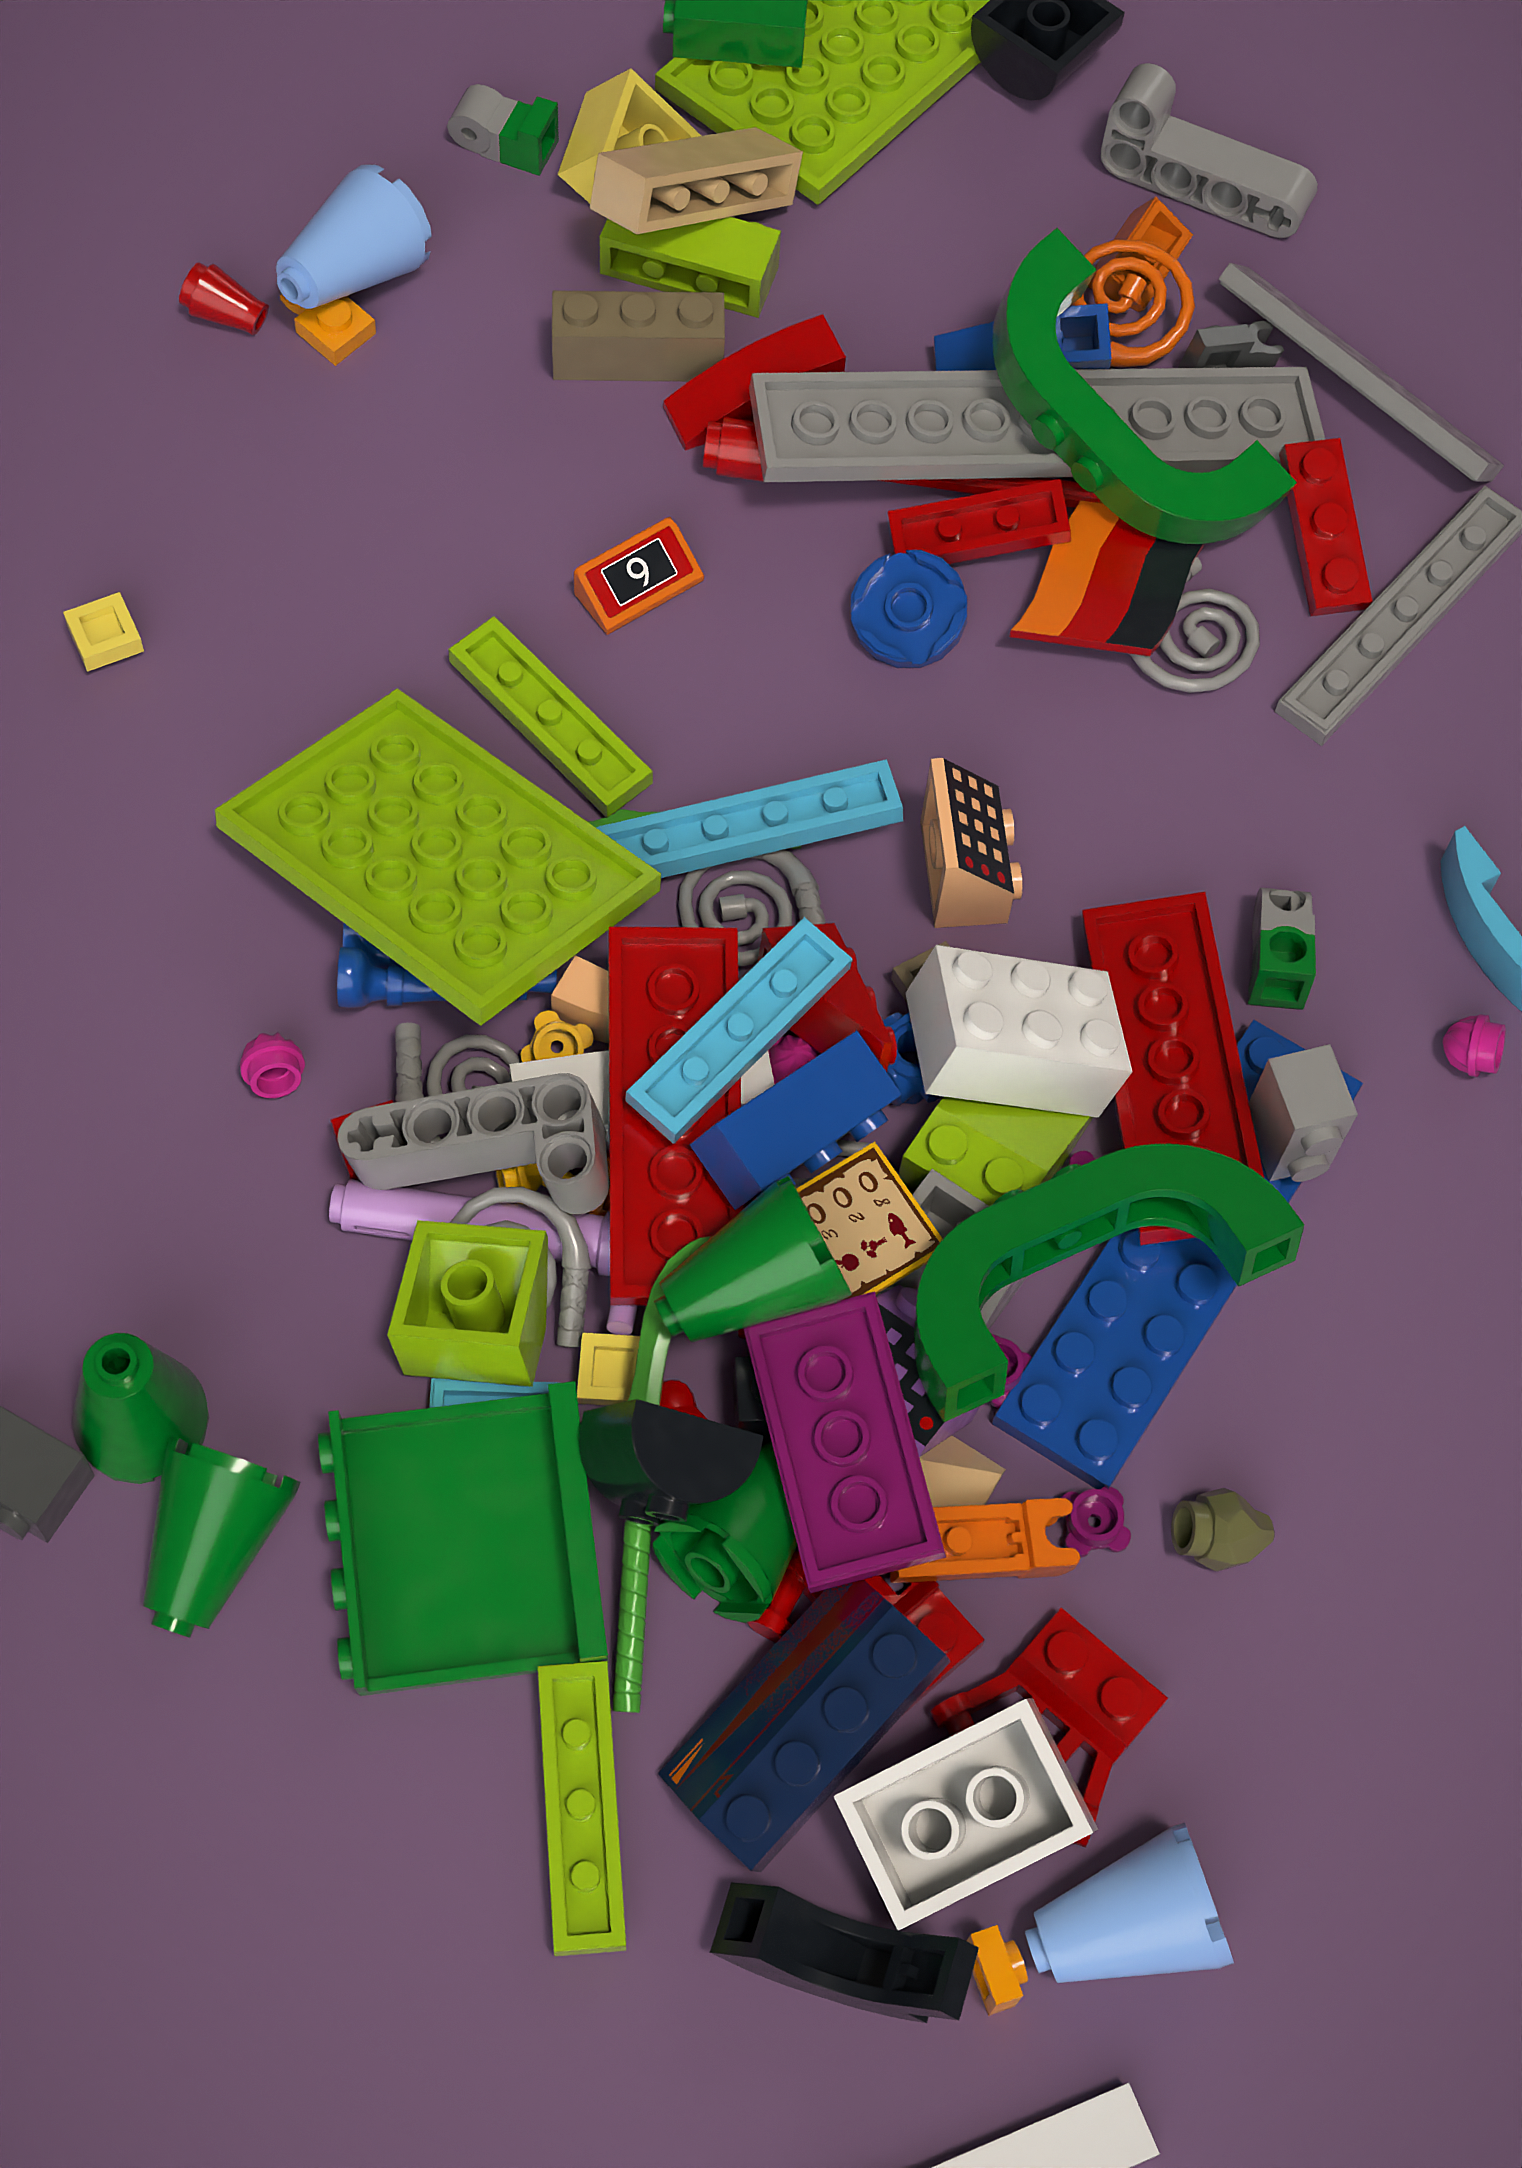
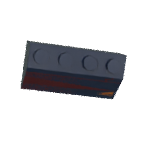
[658,1580,951,1872]

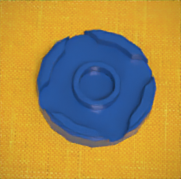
[851,550,967,668]

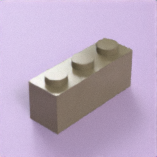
[552,290,725,382]

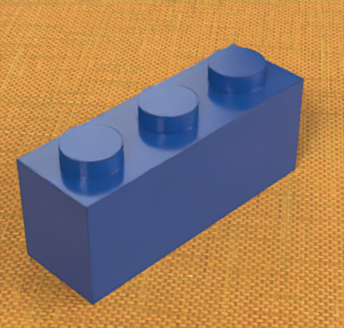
[690,1031,902,1210]

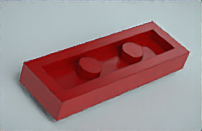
[1279,438,1373,617]
[888,479,1071,564]

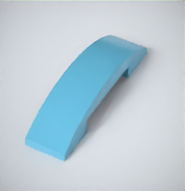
[1440,826,1522,1012]

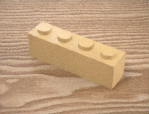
[590,127,803,234]

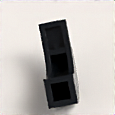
[710,1882,979,2023]

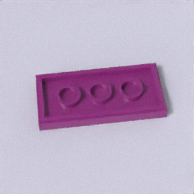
[744,1292,946,1593]

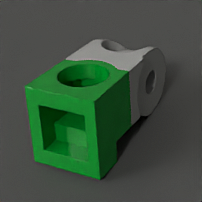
[447,84,559,176]
[1248,888,1316,1010]

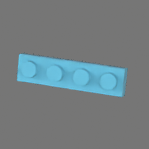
[625,917,853,1144]

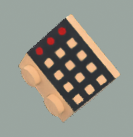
[920,758,1022,928]

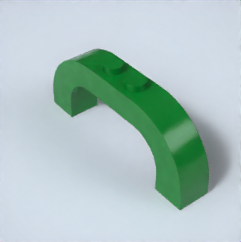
[992,228,1297,544]
[914,1144,1304,1422]

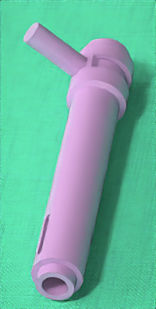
[329,1179,638,1335]

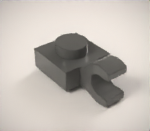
[1178,321,1284,368]

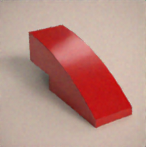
[663,314,846,451]

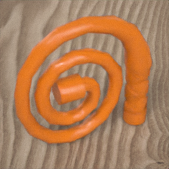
[1072,239,1195,368]

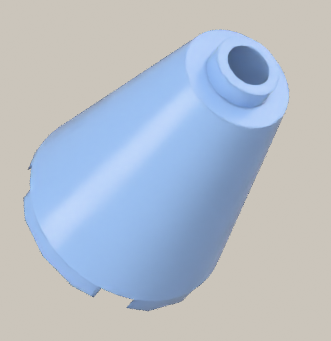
[276,165,432,309]
[1025,1823,1234,1983]

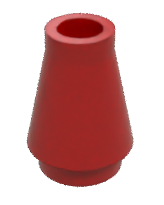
[179,262,269,335]

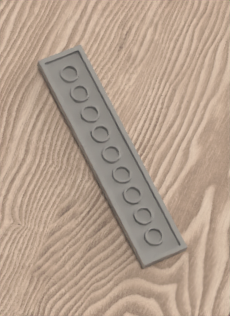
[749,367,1325,482]

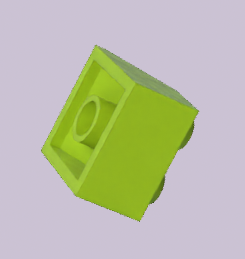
[387,1220,548,1387]

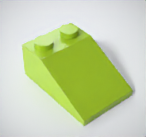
[899,1097,1094,1206]

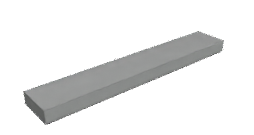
[1219,263,1504,482]
[1275,486,1522,746]

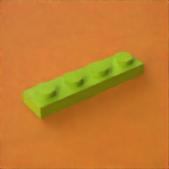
[448,616,653,817]
[538,1661,626,1957]

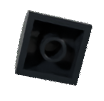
[971,0,1125,100]
[579,1399,764,1526]

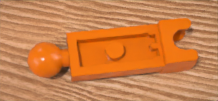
[890,1498,1080,1583]

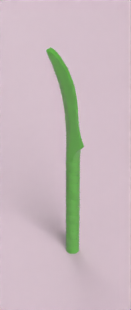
[613,1237,711,1713]

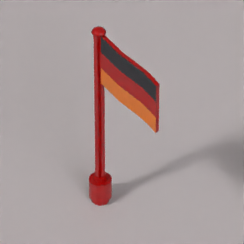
[703,417,1206,656]

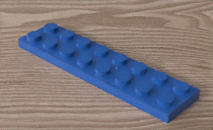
[992,1019,1363,1489]

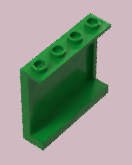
[318,1381,608,1696]

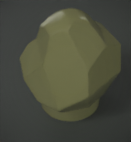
[1171,1488,1275,1572]

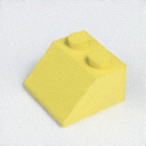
[558,68,701,204]

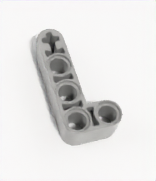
[1101,63,1318,238]
[337,1073,609,1214]

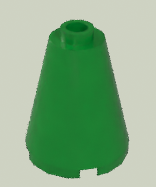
[654,1175,852,1342]
[72,1333,209,1484]
[143,1436,301,1638]
[652,1440,797,1623]

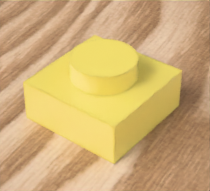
[63,592,144,672]
[577,1333,640,1405]

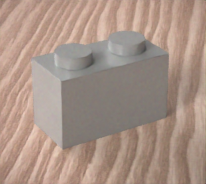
[1249,1044,1358,1182]

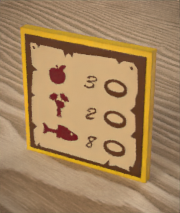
[796,1141,943,1300]

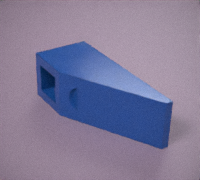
[934,303,1112,371]

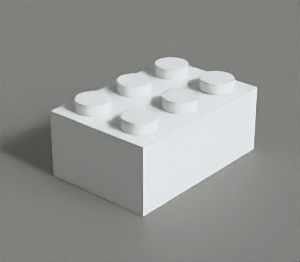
[906,945,1133,1118]
[834,1698,1098,1931]

